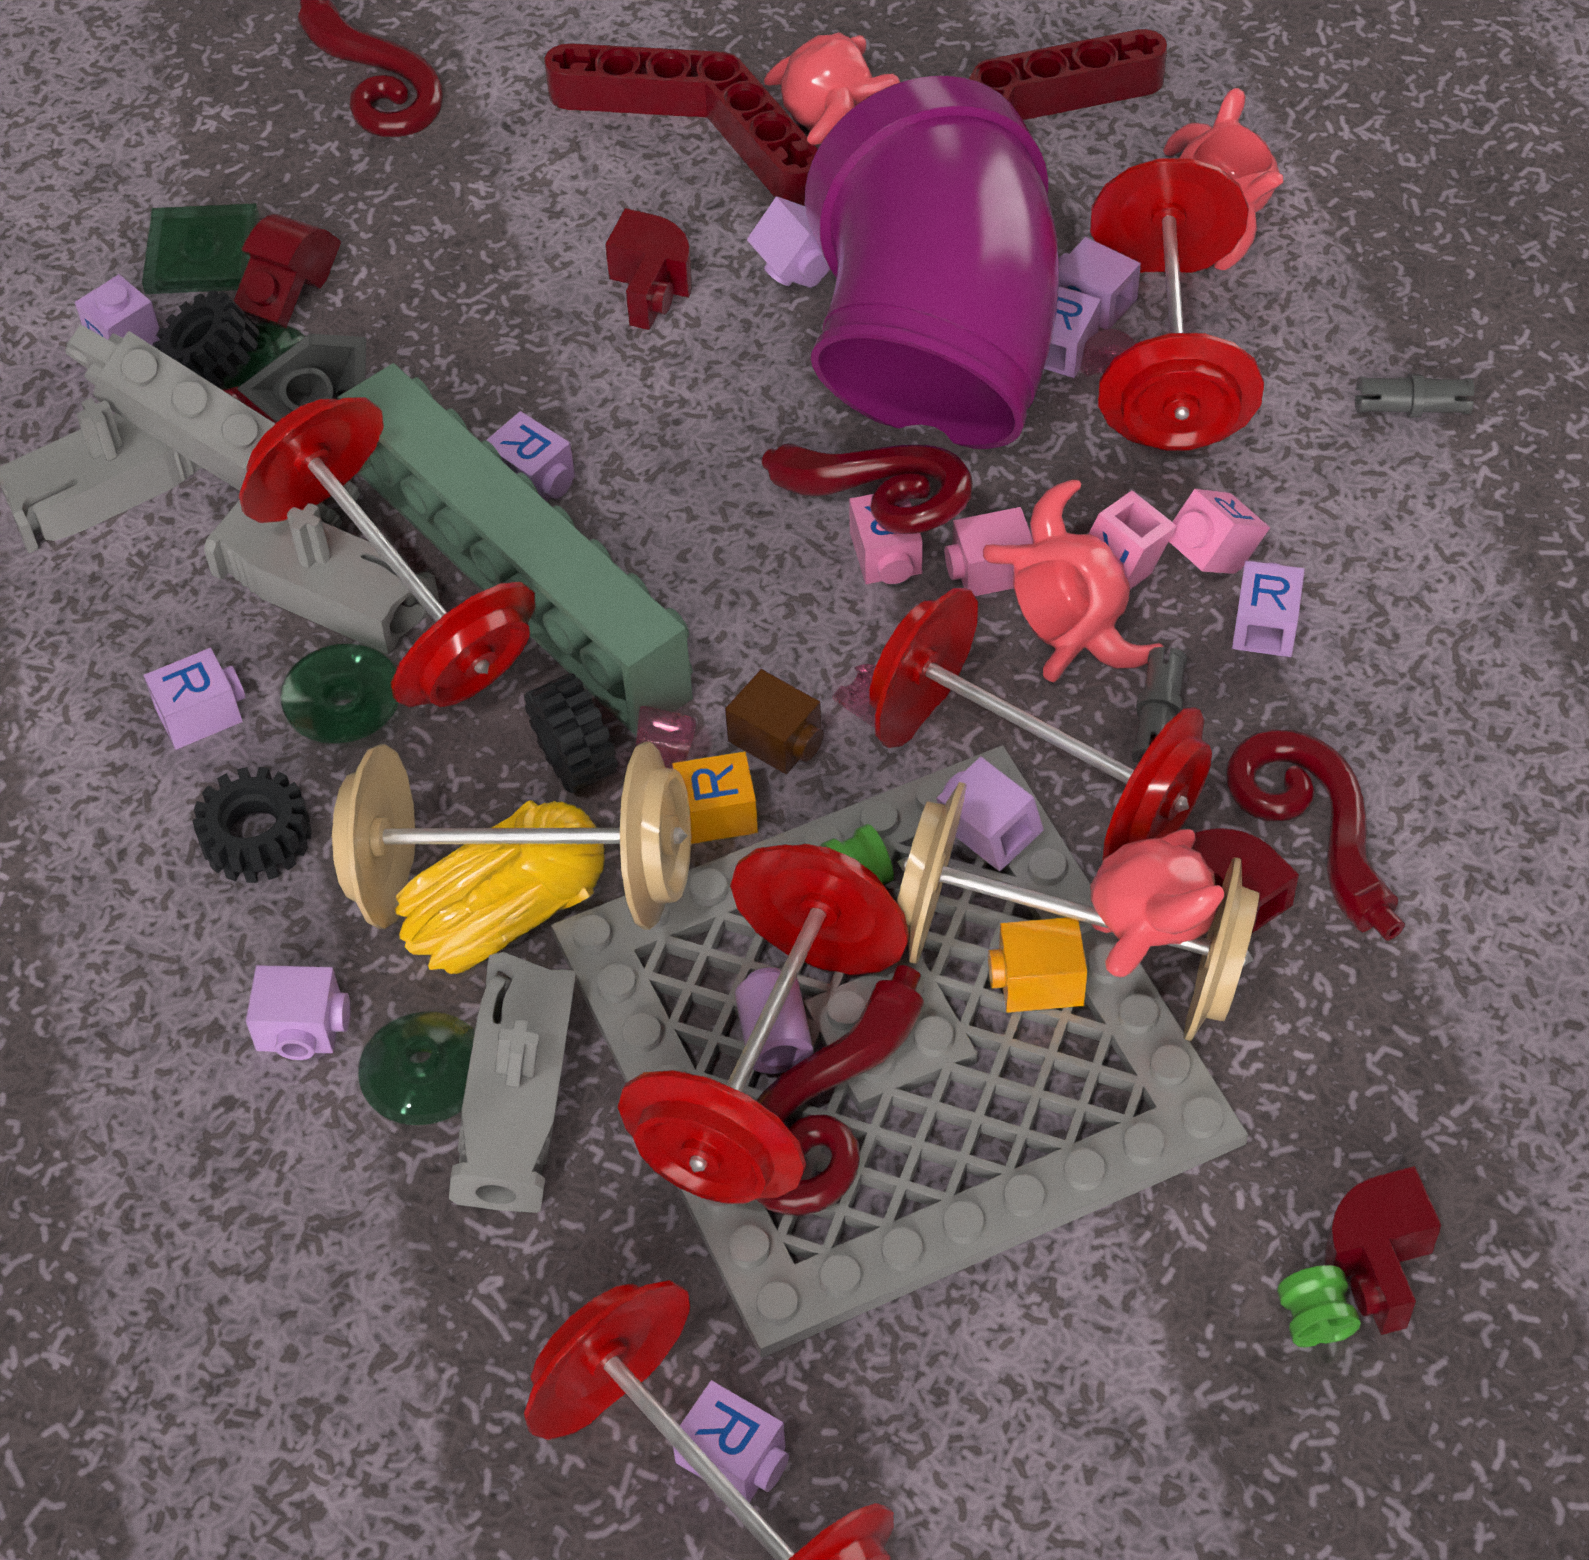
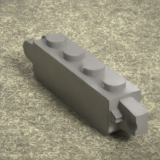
[65,324,361,528]

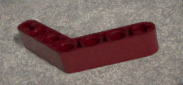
[969,29,1167,120]
[544,43,818,206]

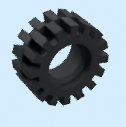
[153,290,259,388]
[524,673,618,793]
[193,767,312,883]

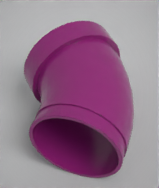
[805,76,1059,449]

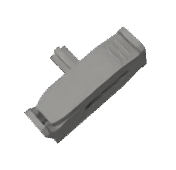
[0,398,202,554]
[204,500,440,655]
[449,952,576,1213]

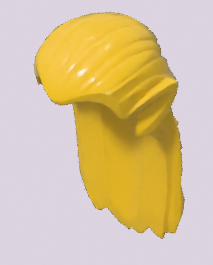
[395,800,605,974]

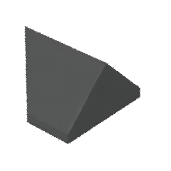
[237,334,366,422]

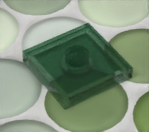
[142,203,259,294]

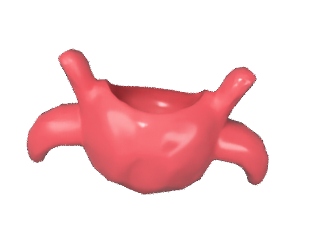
[764,32,900,145]
[1163,88,1283,270]
[983,480,1164,682]
[1090,829,1224,978]

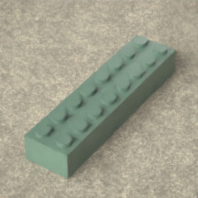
[338,363,693,738]

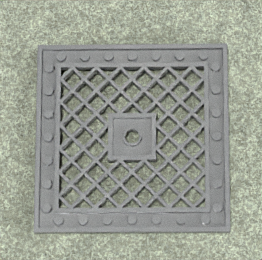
[551,745,1248,1358]

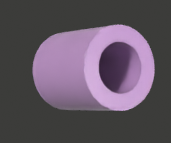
[735,967,813,1074]

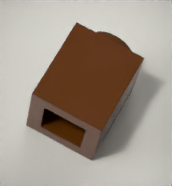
[725,669,824,775]

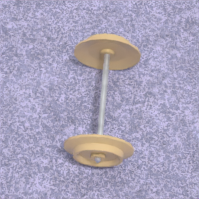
[332,742,691,930]
[897,782,1259,1041]

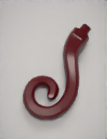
[298,0,443,137]
[762,443,973,534]
[1226,729,1405,941]
[755,965,924,1216]

